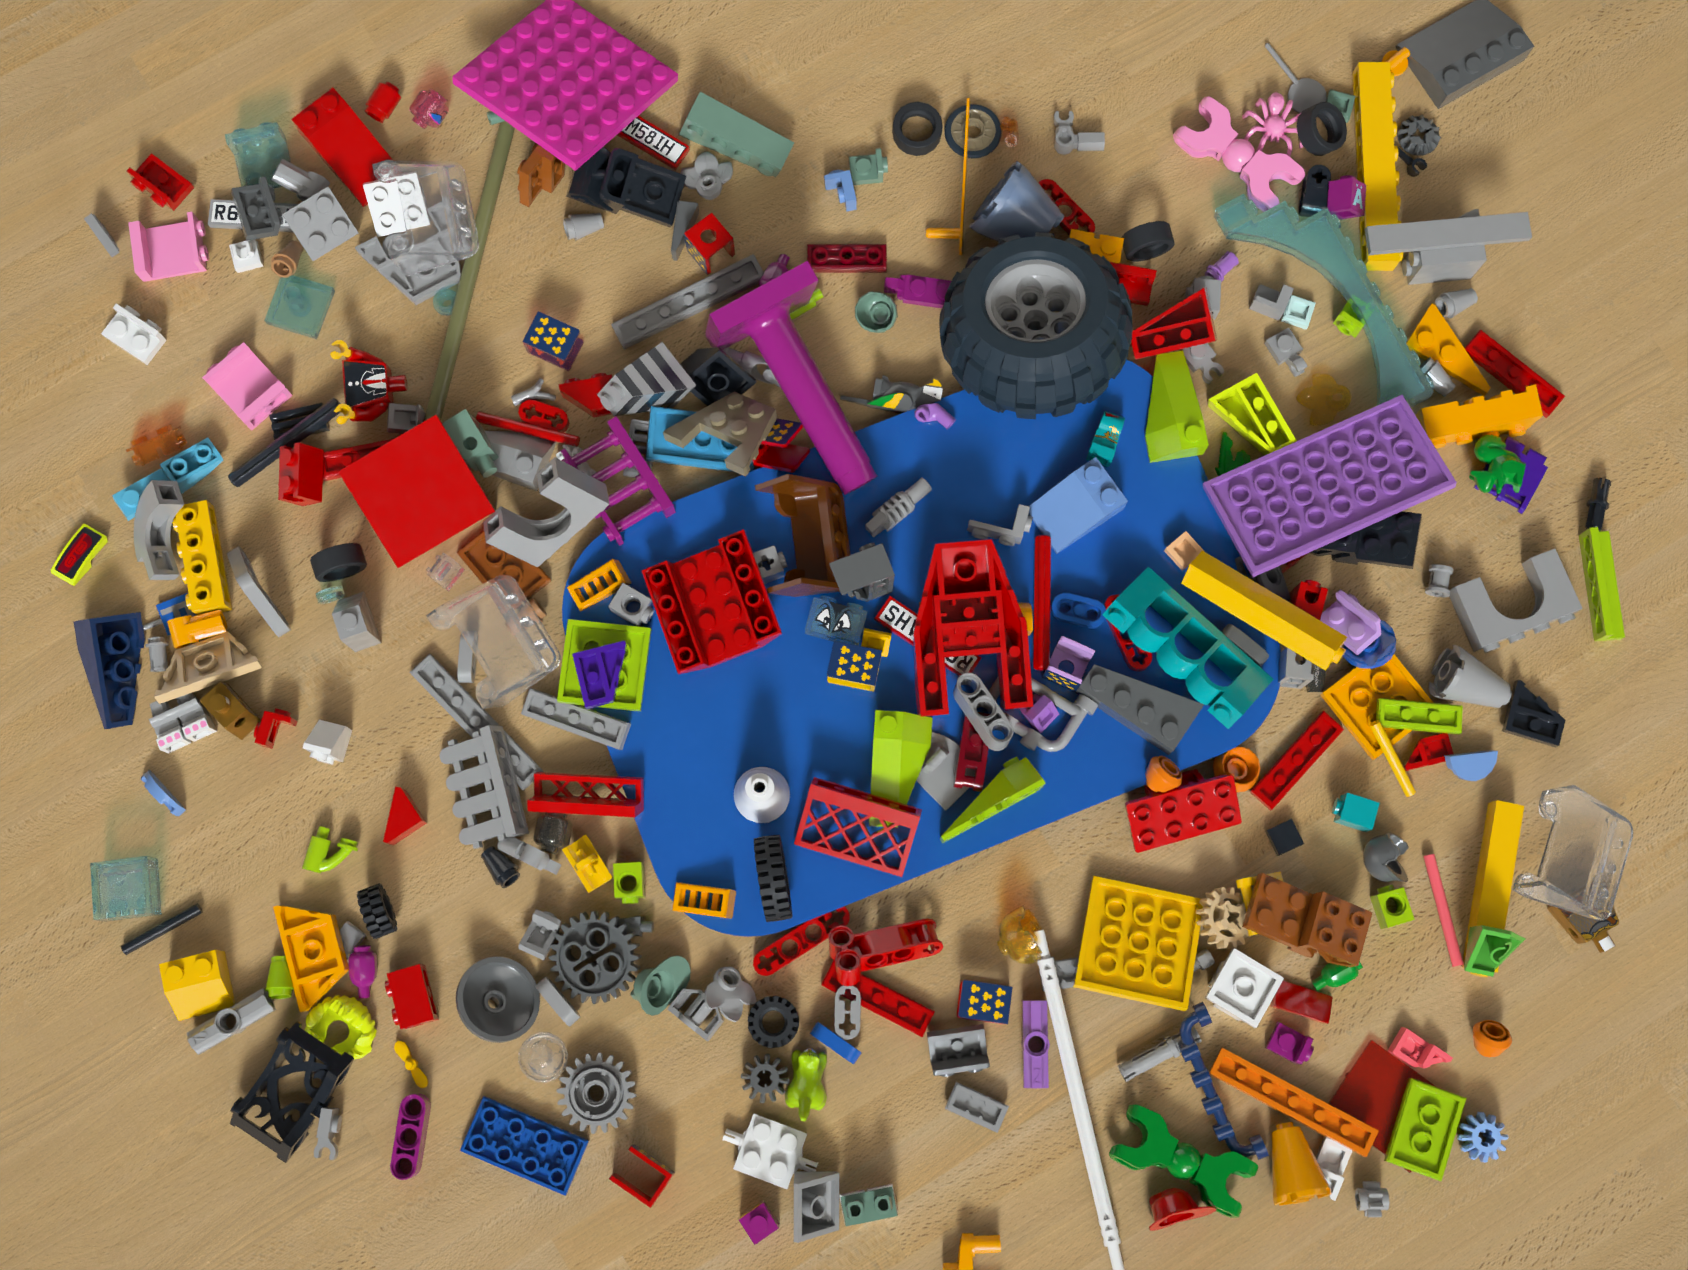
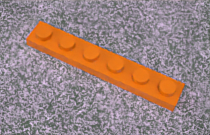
[1209,1048,1379,1157]

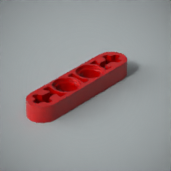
[753,906,850,976]

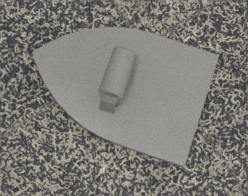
[917,732,976,811]

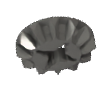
[1398,114,1441,156]

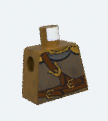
[200,682,261,740]
[1547,880,1619,953]

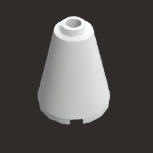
[734,767,790,823]

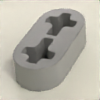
[457,631,478,683]
[535,976,581,1027]
[835,985,861,1040]

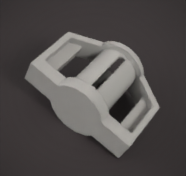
[668,989,724,1041]

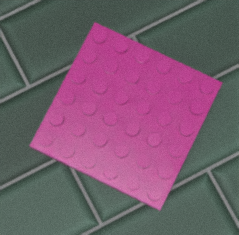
[452,0,678,171]

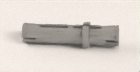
[1117,1026,1202,1082]

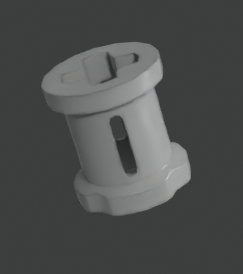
[1425,564,1454,598]

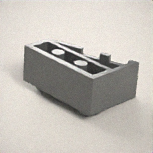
[829,543,895,602]

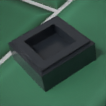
[1265,819,1304,856]

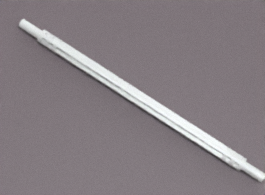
[1033,929,1125,1270]

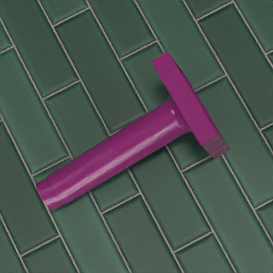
[705,261,878,495]

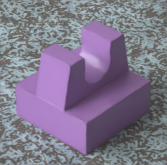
[1020,694,1059,734]

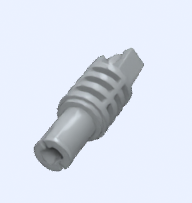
[865,477,932,537]

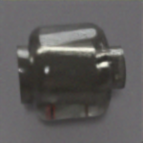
[533,812,573,854]

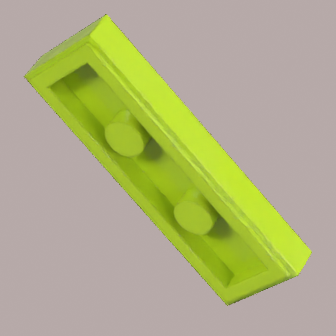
[1376,698,1463,734]

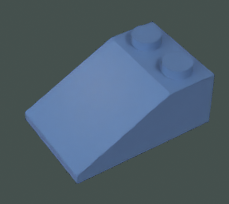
[1028,457,1128,554]

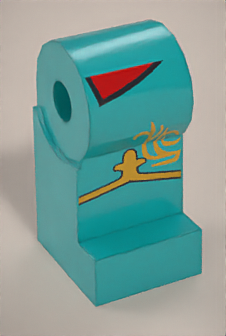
[1086,411,1125,467]

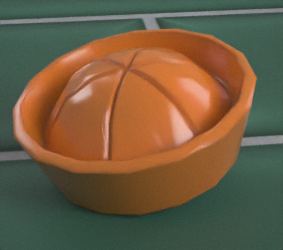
[1213,745,1260,793]

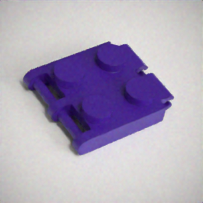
[1473,436,1548,514]

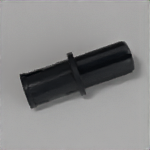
[1585,478,1611,532]

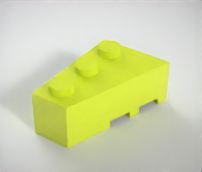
[1208,373,1297,456]

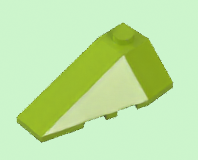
[1145,351,1209,463]
[869,710,933,828]
[940,757,1046,844]

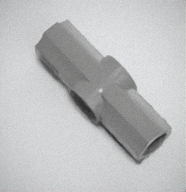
[186,988,276,1055]

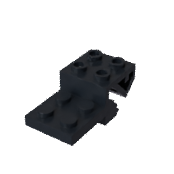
[566,147,686,227]
[1309,511,1422,569]

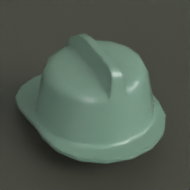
[630,955,691,1016]

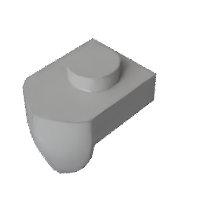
[387,403,426,434]

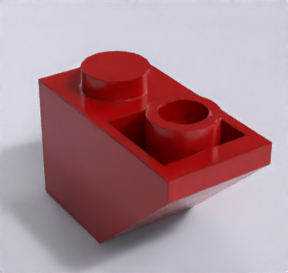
[558,373,613,418]

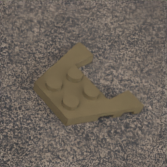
[663,392,777,477]

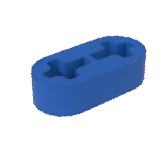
[810,1021,862,1064]

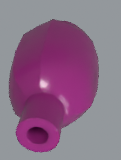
[759,254,790,287]
[348,945,377,998]

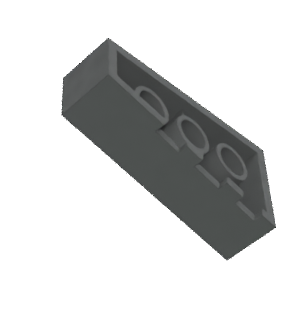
[1075,664,1204,755]

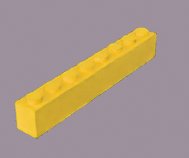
[1352,62,1403,271]

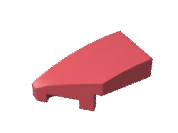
[1388,1027,1453,1068]

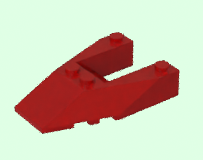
[913,539,1034,717]

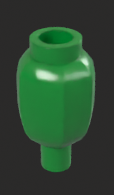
[1311,961,1363,991]

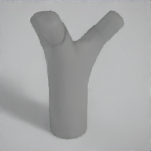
[511,378,556,406]

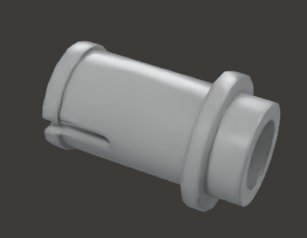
[145,637,169,672]

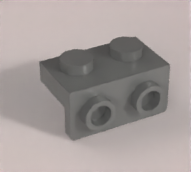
[231,176,283,241]
[927,1024,990,1077]

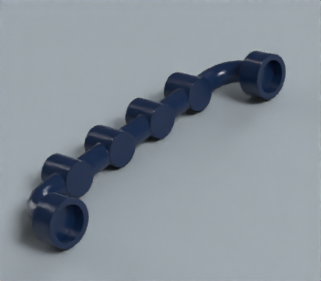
[1178,1002,1269,1160]

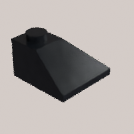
[680,347,757,406]

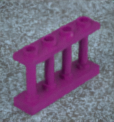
[560,416,676,546]

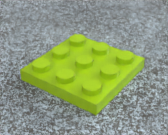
[557,619,652,712]

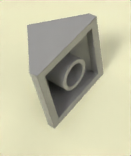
[794,1171,839,1243]

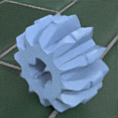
[1456,1112,1509,1163]

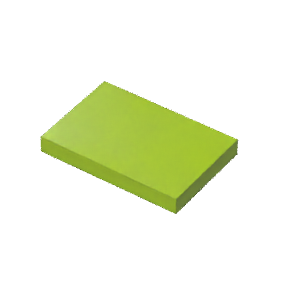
[1384,1078,1466,1181]

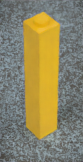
[1181,551,1347,671]
[1462,800,1524,977]

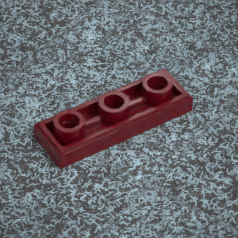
[807,244,887,273]

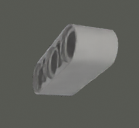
[953,673,1013,751]

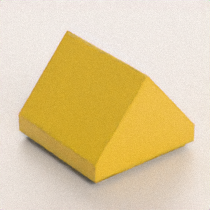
[861,628,892,657]

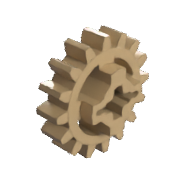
[1196,887,1251,949]

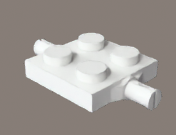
[723,1113,818,1189]

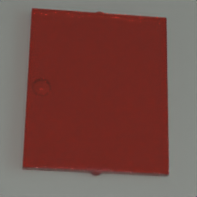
[1328,1040,1438,1173]

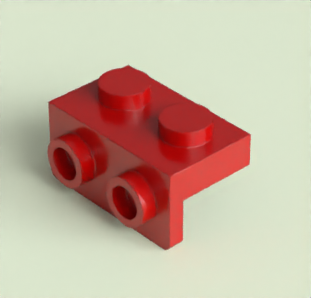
[126,153,195,211]

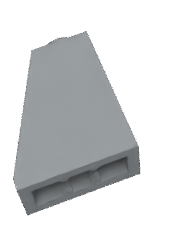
[332,592,381,652]

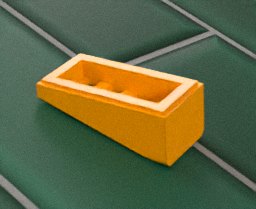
[567,559,631,611]
[672,882,736,919]

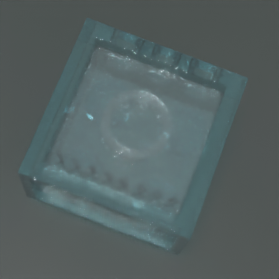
[90,856,162,922]

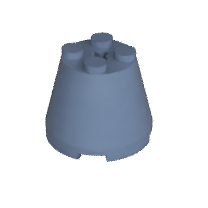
[969,161,1064,242]

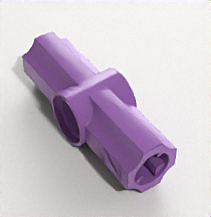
[1021,1001,1050,1088]

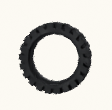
[754,834,793,922]

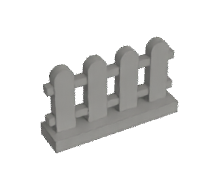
[439,725,529,849]

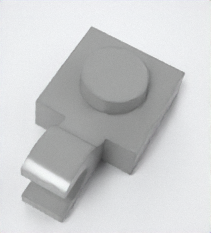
[1264,328,1307,377]
[314,1107,342,1160]

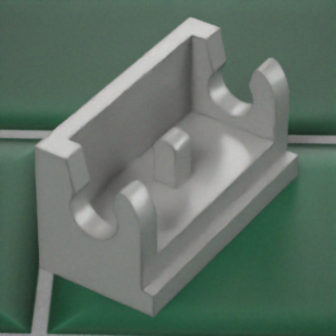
[1278,647,1314,689]

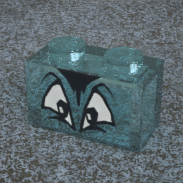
[805,595,868,646]

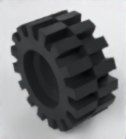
[357,883,398,939]
[747,996,799,1048]

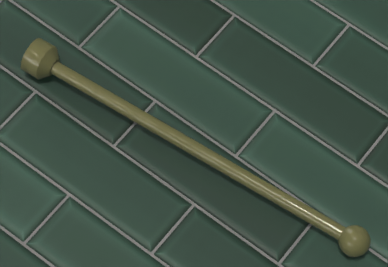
[424,121,515,421]

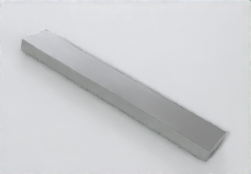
[1365,212,1532,255]
[611,254,764,349]
[409,654,544,791]

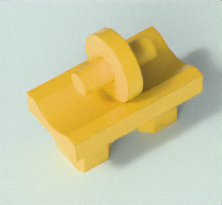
[562,835,613,893]

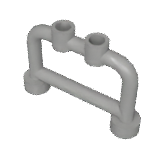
[986,677,1098,752]

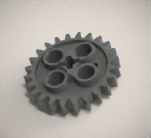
[549,910,642,1004]

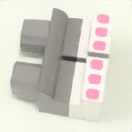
[149,692,217,754]

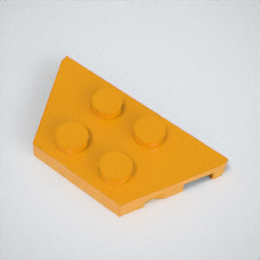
[273,905,349,1012]

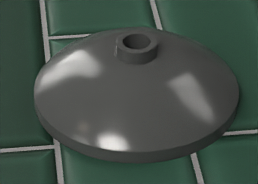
[456,957,540,1043]

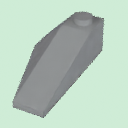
[459,431,557,491]

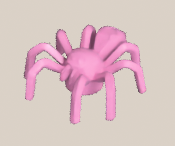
[1242,92,1303,157]

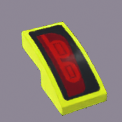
[51,524,108,586]

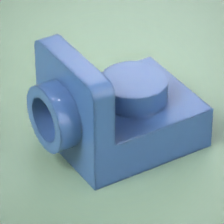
[824,170,857,212]

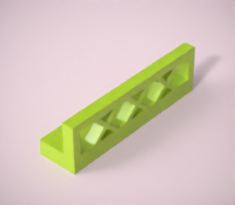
[1579,527,1625,641]

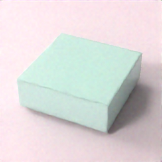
[1281,295,1316,329]

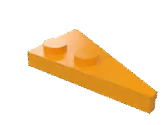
[1404,303,1491,396]

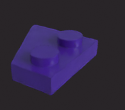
[572,640,627,709]

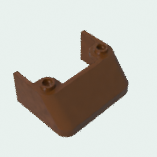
[755,474,851,597]

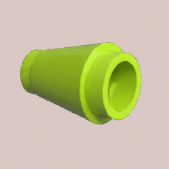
[265,956,294,999]

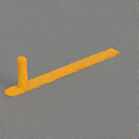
[926,98,970,255]

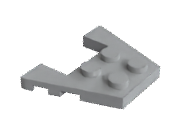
[355,200,462,305]

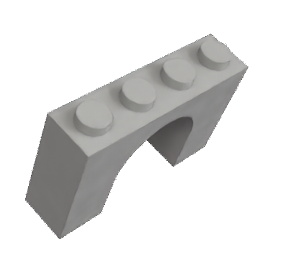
[483,457,609,567]
[1449,549,1583,653]

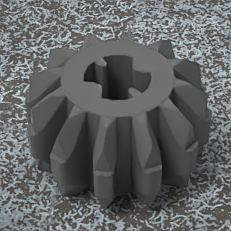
[741,1054,789,1103]

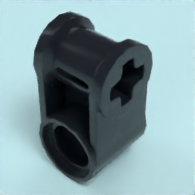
[1298,165,1331,219]

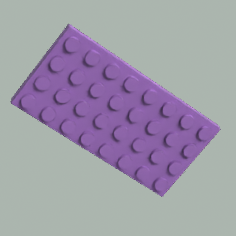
[1203,395,1457,577]

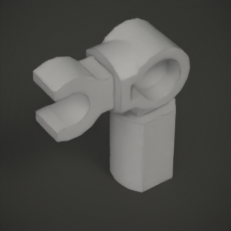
[1054,111,1105,155]
[498,837,561,875]

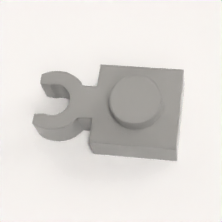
[1178,343,1224,384]

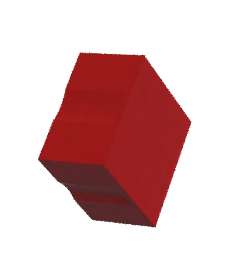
[338,415,496,568]

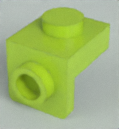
[1333,295,1375,338]

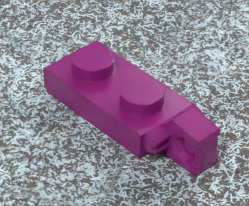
[884,274,951,308]

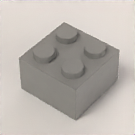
[282,187,358,261]

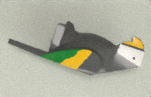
[840,375,943,414]

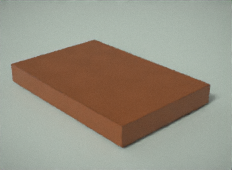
[456,531,551,615]

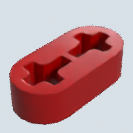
[518,400,570,433]

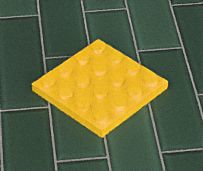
[1073,876,1203,1011]

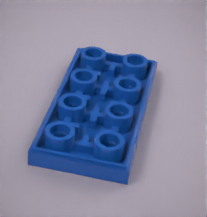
[460,1096,590,1196]

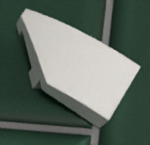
[1316,1136,1352,1201]

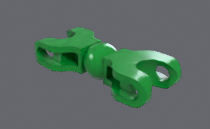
[1109,1104,1259,1218]

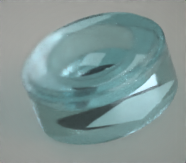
[315,585,345,604]

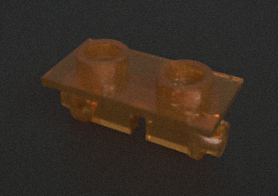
[126,424,187,466]

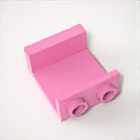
[128,212,209,282]
[202,342,293,431]

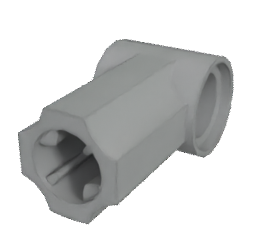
[271,159,330,201]

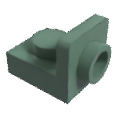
[849,148,888,185]

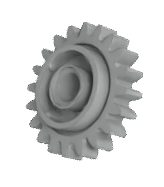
[557,1053,637,1134]

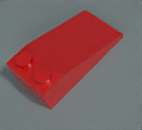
[291,87,404,208]

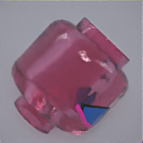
[409,88,449,129]

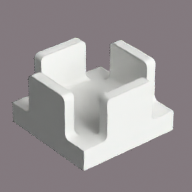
[1205,948,1284,1028]

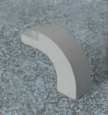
[134,480,184,580]

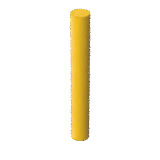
[1369,720,1416,797]

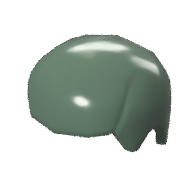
[855,291,898,333]

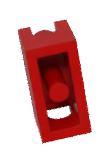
[278,442,324,506]
[1288,580,1328,620]
[385,964,439,1029]

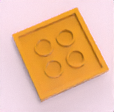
[1320,654,1434,760]

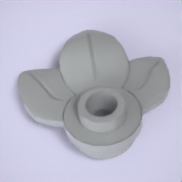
[681,152,733,200]
[704,967,756,1022]

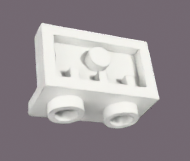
[101,304,166,365]

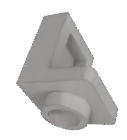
[518,909,561,960]

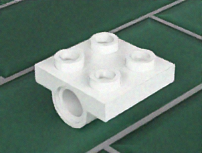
[363,172,430,237]

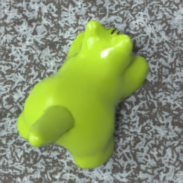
[785,1048,827,1121]

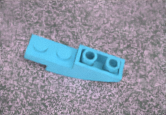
[112,438,223,521]

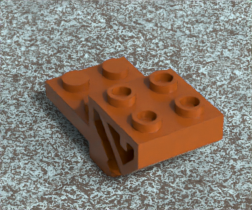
[1242,873,1373,967]

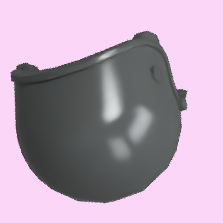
[1363,832,1409,882]

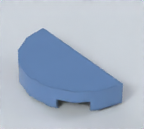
[1444,750,1498,781]
[141,770,186,816]

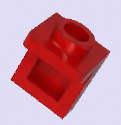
[254,708,298,749]

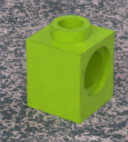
[613,862,645,904]
[1370,884,1415,929]

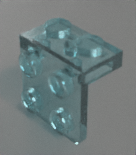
[225,122,291,188]

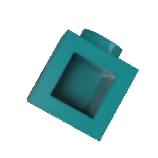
[1332,793,1380,832]

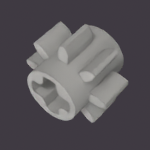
[1355,1181,1389,1217]

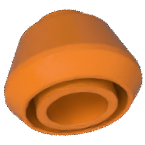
[1145,756,1182,792]
[1472,1020,1512,1057]

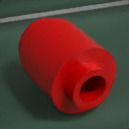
[364,81,402,123]

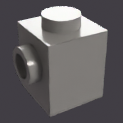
[1185,276,1221,320]

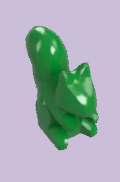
[1469,435,1526,494]

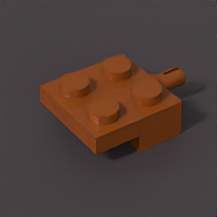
[517,143,565,207]

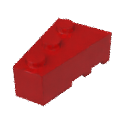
[1131,287,1218,359]

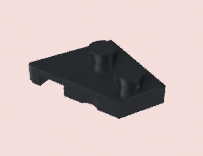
[1502,680,1566,748]

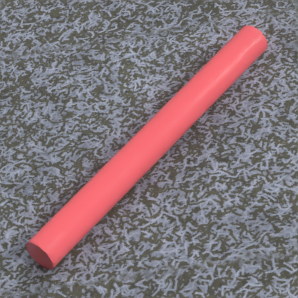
[1423,854,1464,967]

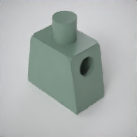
[442,409,498,478]

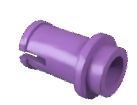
[1205,251,1239,282]

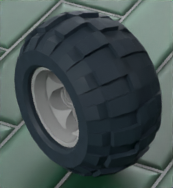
[939,232,1133,419]

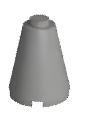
[1429,645,1512,708]

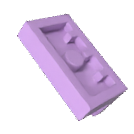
[1320,589,1381,655]

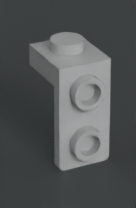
[967,504,1033,546]

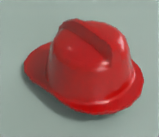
[1149,1188,1217,1231]

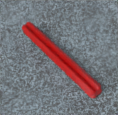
[1033,535,1051,671]

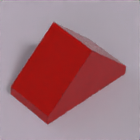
[383,787,427,845]

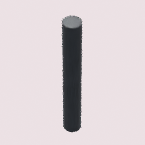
[121,903,203,955]

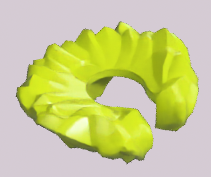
[305,995,377,1059]

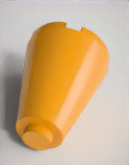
[1272,1122,1332,1206]

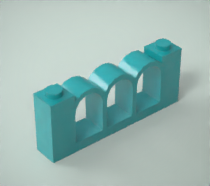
[1103,567,1273,729]

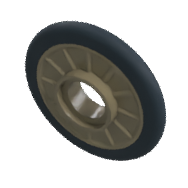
[944,104,1002,159]

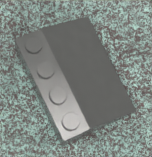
[1396,0,1534,109]

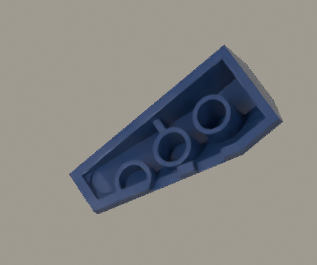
[73,612,145,729]

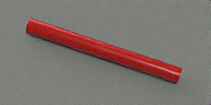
[476,411,580,447]

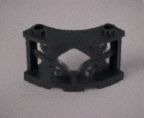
[230,1021,354,1163]

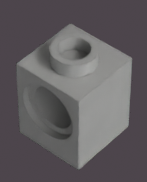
[608,583,654,627]

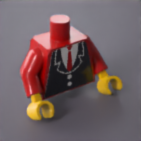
[330,340,408,424]

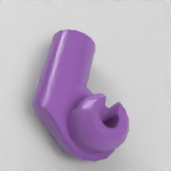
[915,403,956,429]

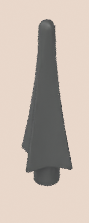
[610,916,654,937]

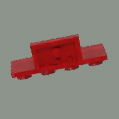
[1125,769,1242,853]

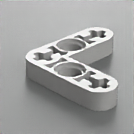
[227,546,291,637]

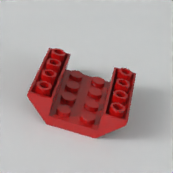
[642,529,782,674]

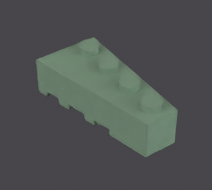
[679,92,794,177]

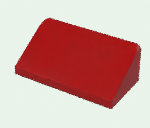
[1270,981,1333,1024]

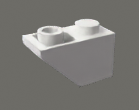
[303,720,352,765]

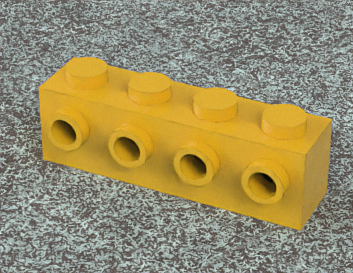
[172,500,232,615]

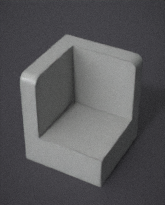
[1249,285,1294,321]

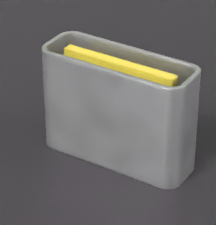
[339,921,366,960]

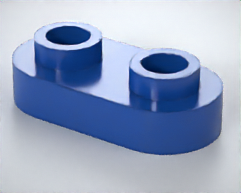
[1051,593,1106,629]

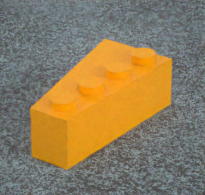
[1415,385,1543,448]

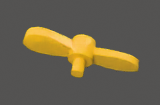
[394,1041,428,1088]

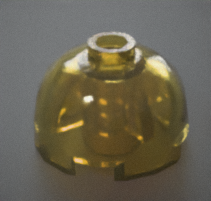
[997,905,1050,964]

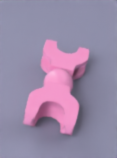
[1173,96,1305,215]

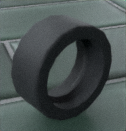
[892,102,943,156]
[1297,102,1347,156]
[1121,221,1175,262]
[310,543,367,582]

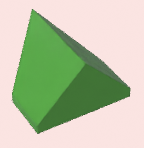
[1464,925,1526,977]

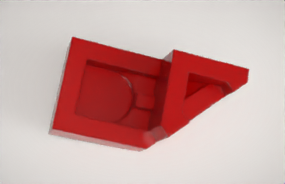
[1404,733,1454,771]

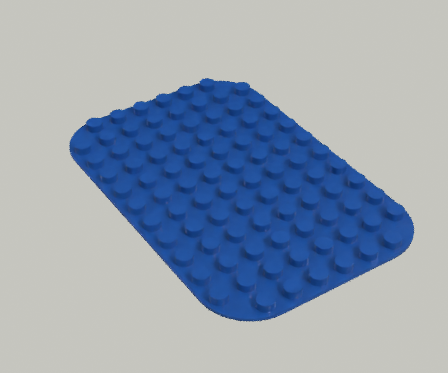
[562,359,1281,937]

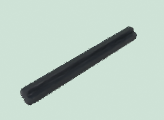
[228,398,341,487]

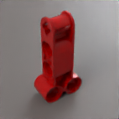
[828,918,943,986]

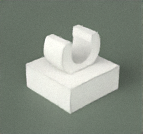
[229,239,264,273]

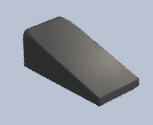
[671,201,699,261]

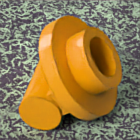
[1381,47,1410,76]

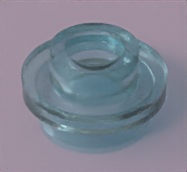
[433,289,456,316]

